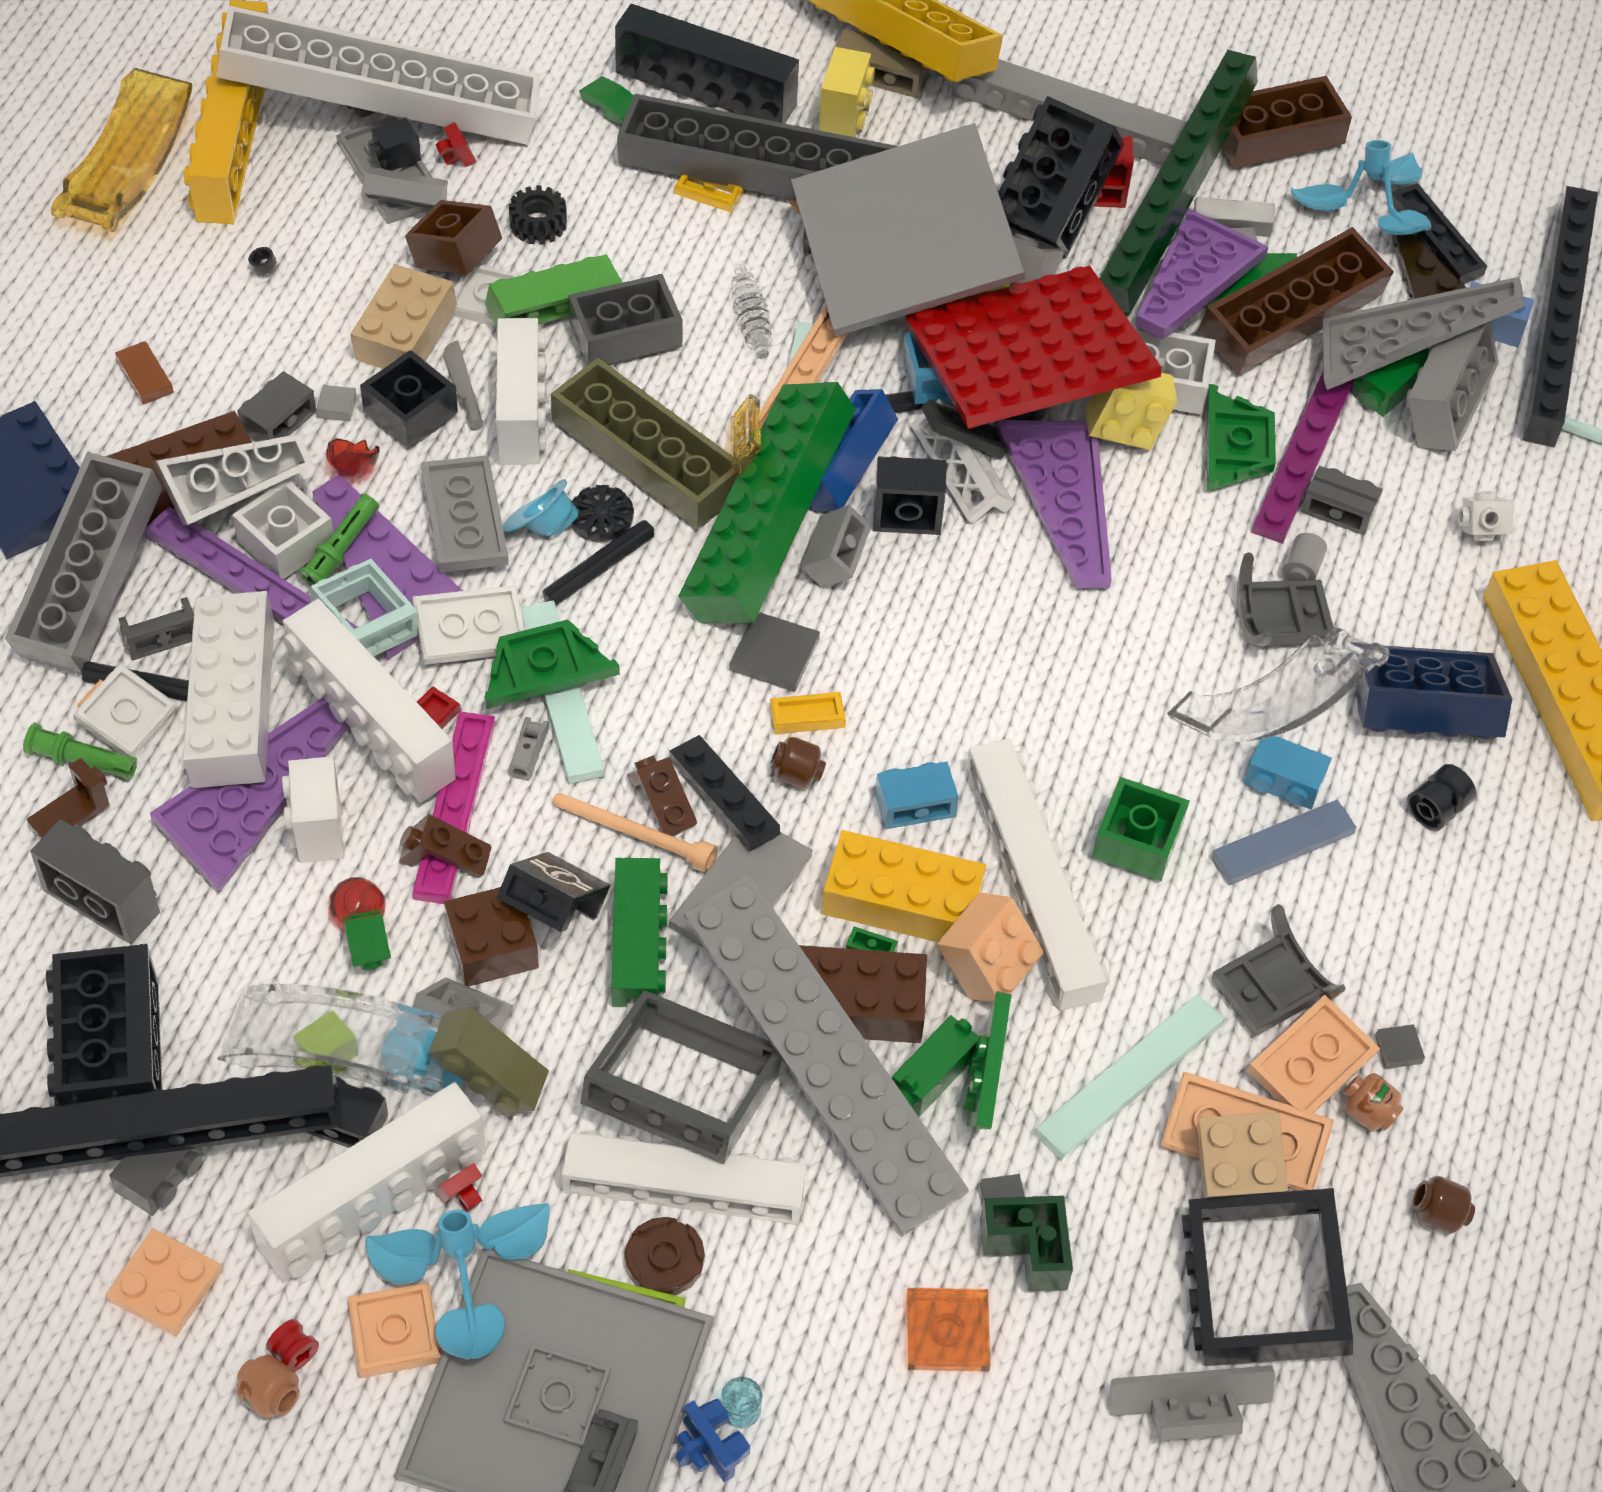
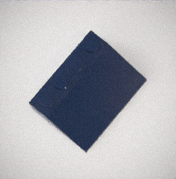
[0,401,80,560]
[1354,643,1513,740]

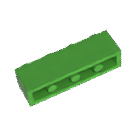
[485,254,623,327]

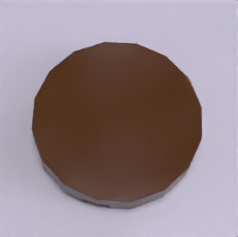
[624,1217,705,1295]

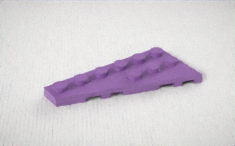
[1135,208,1268,340]
[996,420,1112,588]
[312,474,463,661]
[150,698,349,892]

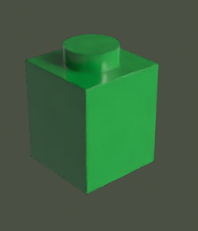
[342,909,391,970]

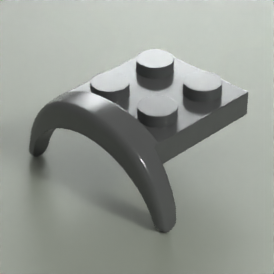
[1237,552,1336,646]
[1212,904,1346,1036]

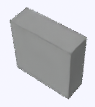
[316,385,357,421]

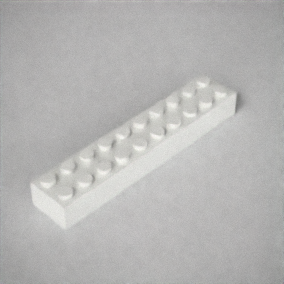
[216,6,540,145]

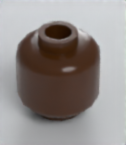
[770,737,826,789]
[1412,1175,1475,1234]

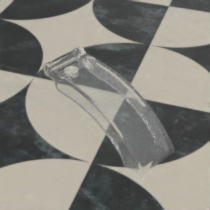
[1167,627,1389,742]
[217,984,444,1097]

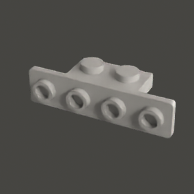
[1109,1365,1275,1441]

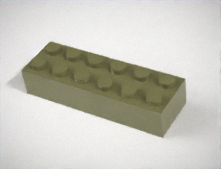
[550,358,743,529]

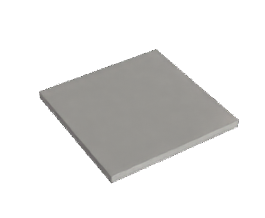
[791,123,1025,336]
[395,1248,716,1492]

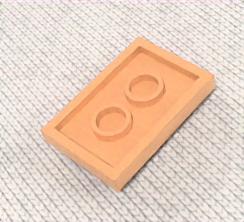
[1246,995,1381,1113]

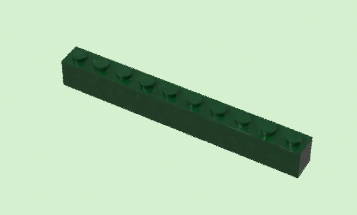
[1099,49,1258,314]

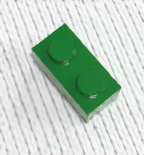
[846,926,898,952]

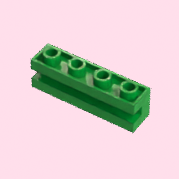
[611,857,668,1007]

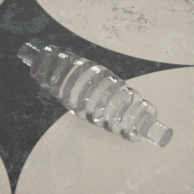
[731,264,772,359]

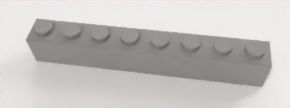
[952,59,1186,165]

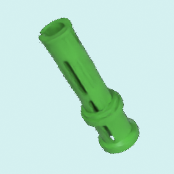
[298,493,380,586]
[23,722,138,780]

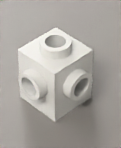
[1458,491,1514,541]

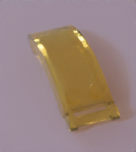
[51,68,192,232]

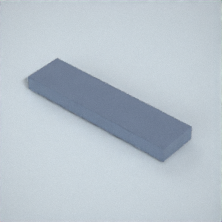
[1211,799,1357,885]

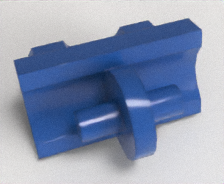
[675,1398,750,1482]

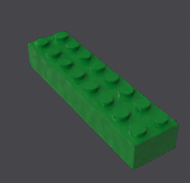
[678,382,856,623]

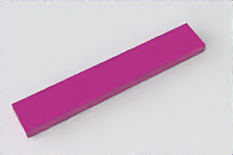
[412,711,495,904]

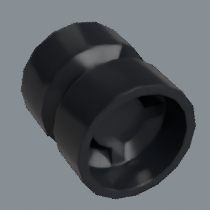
[1407,764,1477,831]

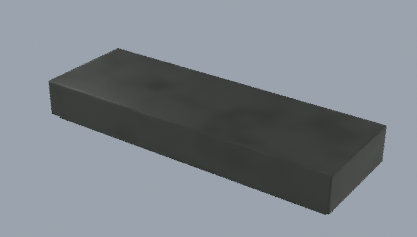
[921,400,1008,459]

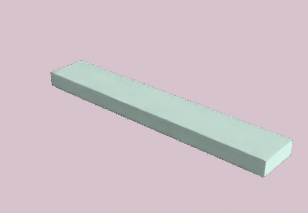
[521,600,604,784]
[1035,994,1225,1160]

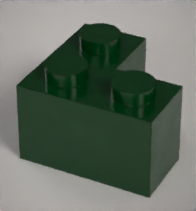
[980,1195,1073,1292]

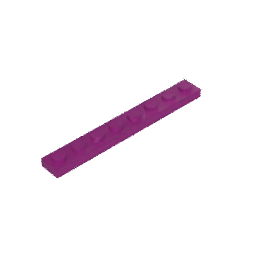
[1251,369,1357,544]

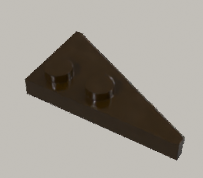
[1392,234,1467,299]

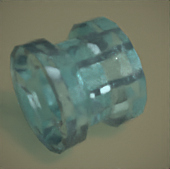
[721,1376,763,1429]

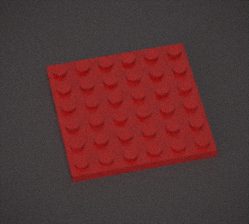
[905,266,1161,428]

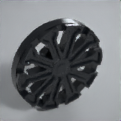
[571,485,634,541]

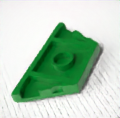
[1207,384,1276,490]
[484,619,620,709]
[962,991,1012,1130]

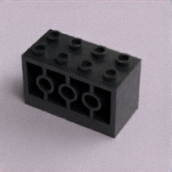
[997,96,1125,258]
[46,944,163,1106]

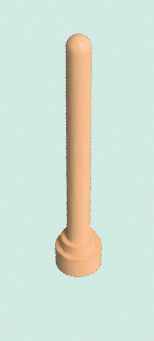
[553,793,718,873]

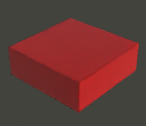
[417,686,461,729]

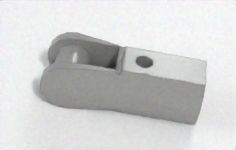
[508,717,549,781]

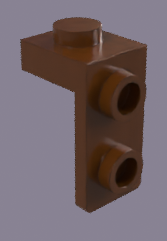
[626,755,697,836]
[27,758,110,839]
[399,814,492,878]

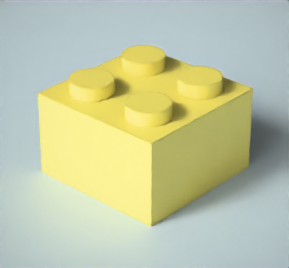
[819,47,875,138]
[1085,373,1178,450]

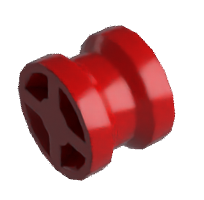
[266,1319,319,1371]

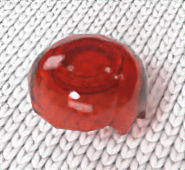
[326,438,380,479]
[327,877,386,932]

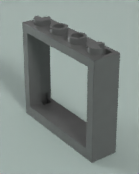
[580,990,782,1164]

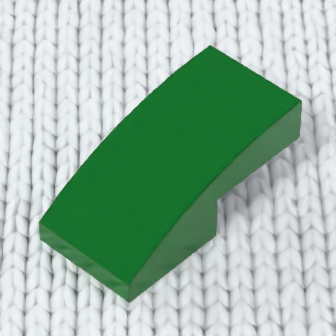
[579,76,634,124]

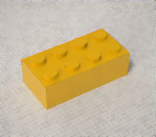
[821,830,987,942]

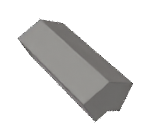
[361,167,448,210]
[1193,197,1275,237]

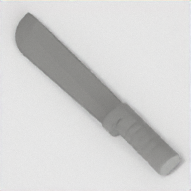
[443,340,483,429]

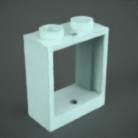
[310,559,418,657]

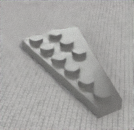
[1323,276,1524,390]
[1320,1283,1529,1492]

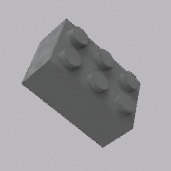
[568,274,683,365]
[30,819,160,945]

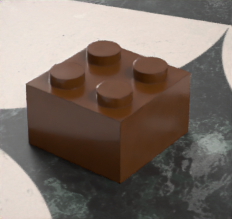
[405,200,502,275]
[443,887,539,987]

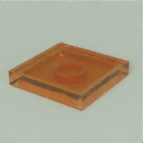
[906,1288,991,1371]

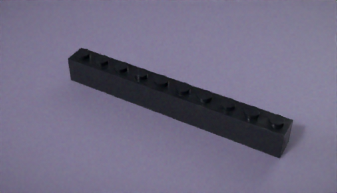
[1522,186,1598,448]
[0,1065,341,1178]

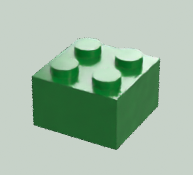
[1092,777,1190,881]

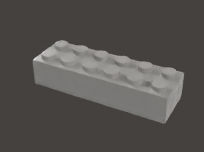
[5,451,163,673]

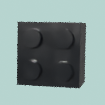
[360,350,458,448]
[873,456,946,535]

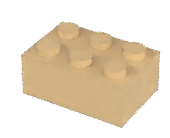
[350,264,457,369]

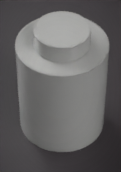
[1282,533,1328,581]

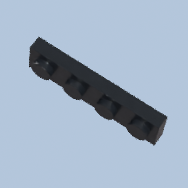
[1392,183,1487,283]
[669,735,781,851]

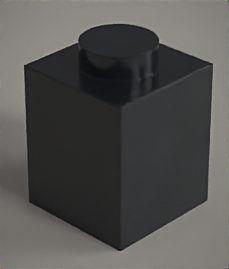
[369,117,421,171]

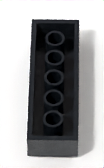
[615,3,799,124]

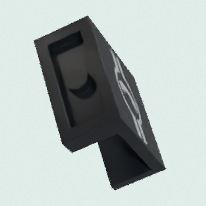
[496,852,611,932]

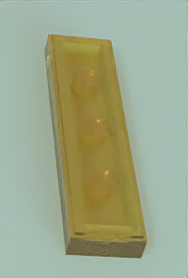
[730,394,761,475]

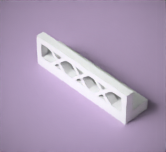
[910,399,1015,523]

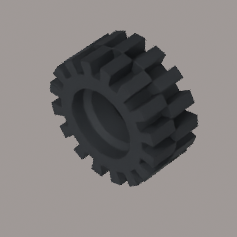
[509,185,567,245]

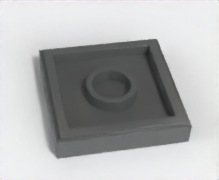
[729,612,820,692]

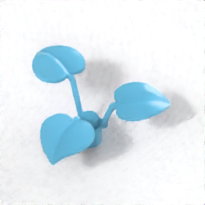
[1291,140,1431,235]
[366,1203,550,1359]

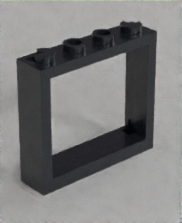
[1182,1188,1353,1366]

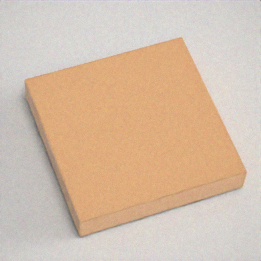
[348,1282,441,1378]

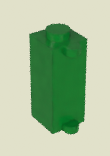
[1353,348,1429,417]
[892,1015,979,1117]

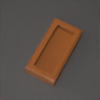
[115,341,174,404]

